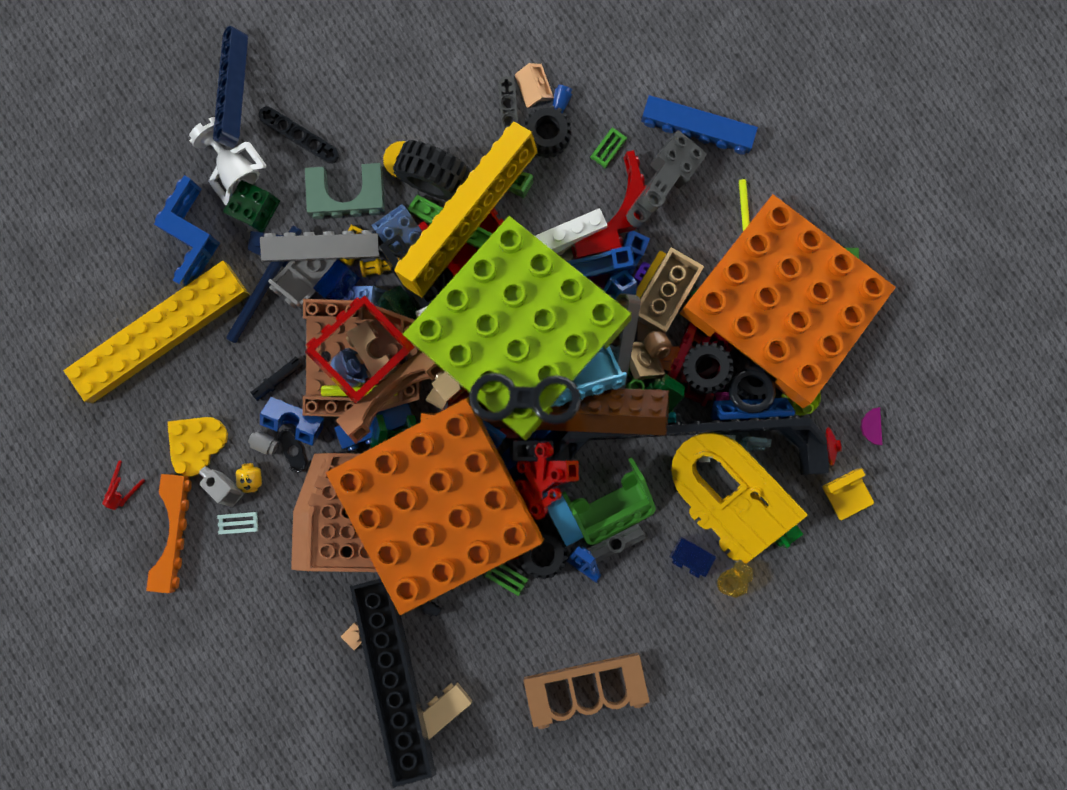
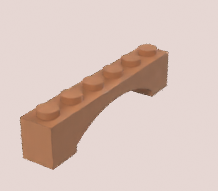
[336,350,443,444]

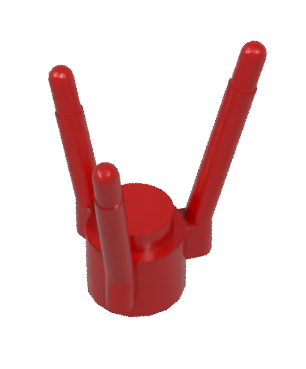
[102,460,145,510]

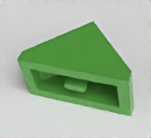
[508,172,533,199]

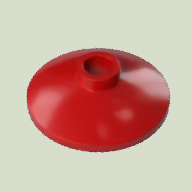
[826,427,842,466]

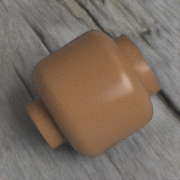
[643,331,672,359]

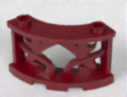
[667,321,734,407]

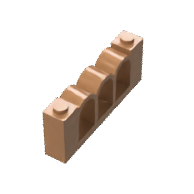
[524,653,650,729]

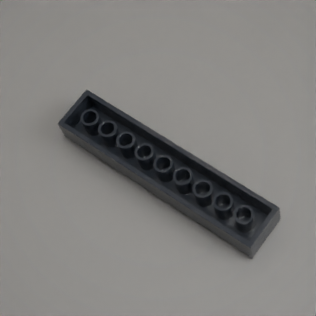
[350,578,437,788]

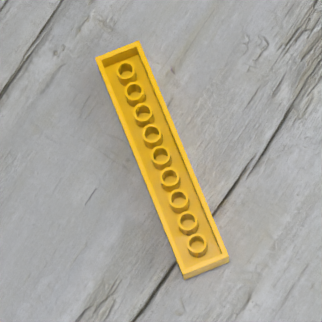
[394,121,538,298]
[63,261,250,403]

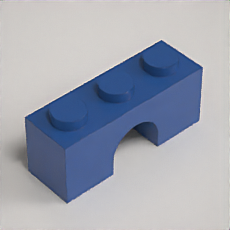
[260,397,324,446]

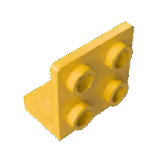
[822,468,874,520]

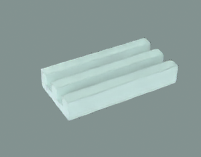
[217,512,258,534]

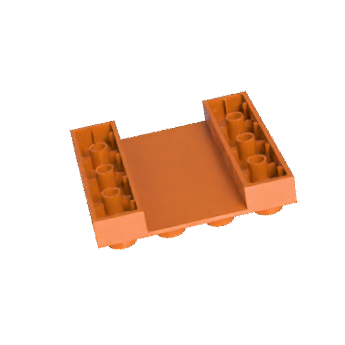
[679,194,896,409]
[326,398,544,615]

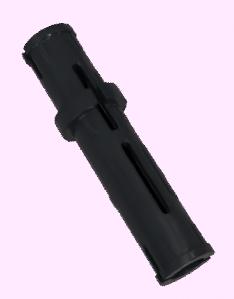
[250,356,303,401]

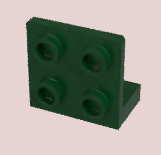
[223,180,280,233]

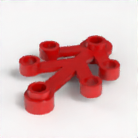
[516,442,563,519]

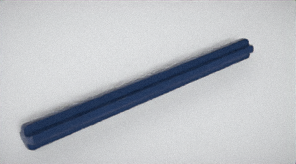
[226,226,302,343]

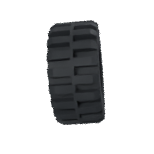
[393,140,470,201]

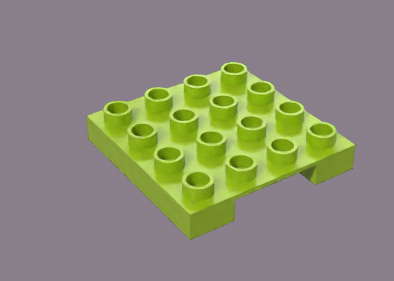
[403,216,632,441]

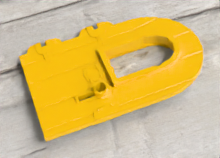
[671,433,808,564]

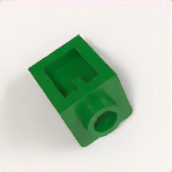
[775,525,803,549]

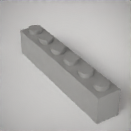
[260,230,379,262]

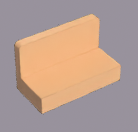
[515,63,554,108]

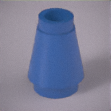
[553,85,573,113]

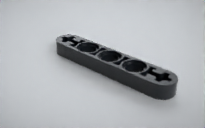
[259,106,339,164]

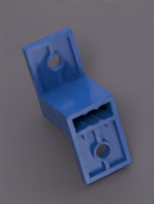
[154,175,220,287]

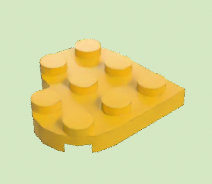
[167,417,228,476]

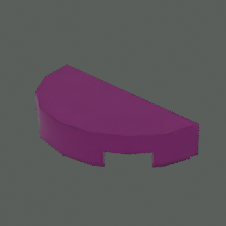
[860,407,882,446]

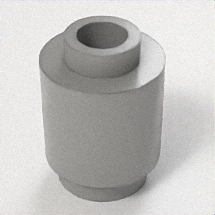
[248,430,279,455]

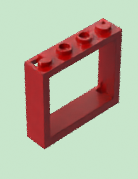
[305,295,414,404]

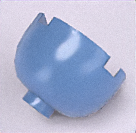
[330,348,368,388]

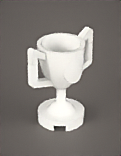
[189,117,266,205]

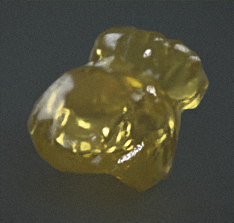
[717,561,754,598]

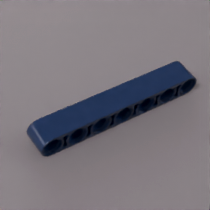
[213,26,248,148]

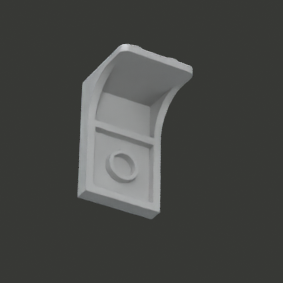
[268,259,340,309]

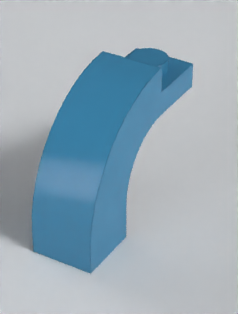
[543,486,583,546]

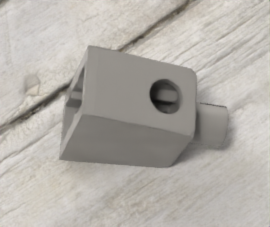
[199,466,245,507]

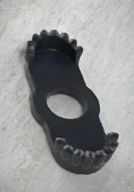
[278,429,306,473]

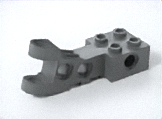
[626,130,707,227]

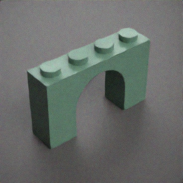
[305,163,385,219]

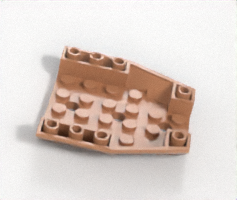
[303,299,422,417]
[291,453,377,572]

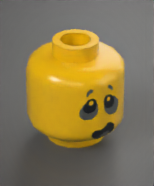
[235,463,262,493]

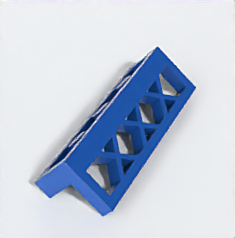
[710,398,795,421]

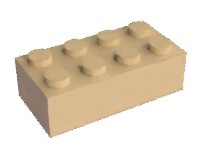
[638,247,704,333]

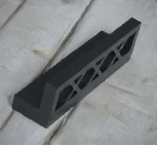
[379,234,439,310]

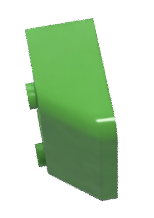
[562,457,656,545]

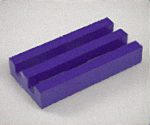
[634,261,650,287]

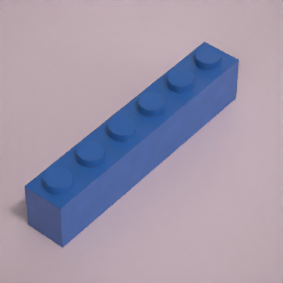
[641,95,758,154]

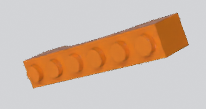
[146,474,192,593]

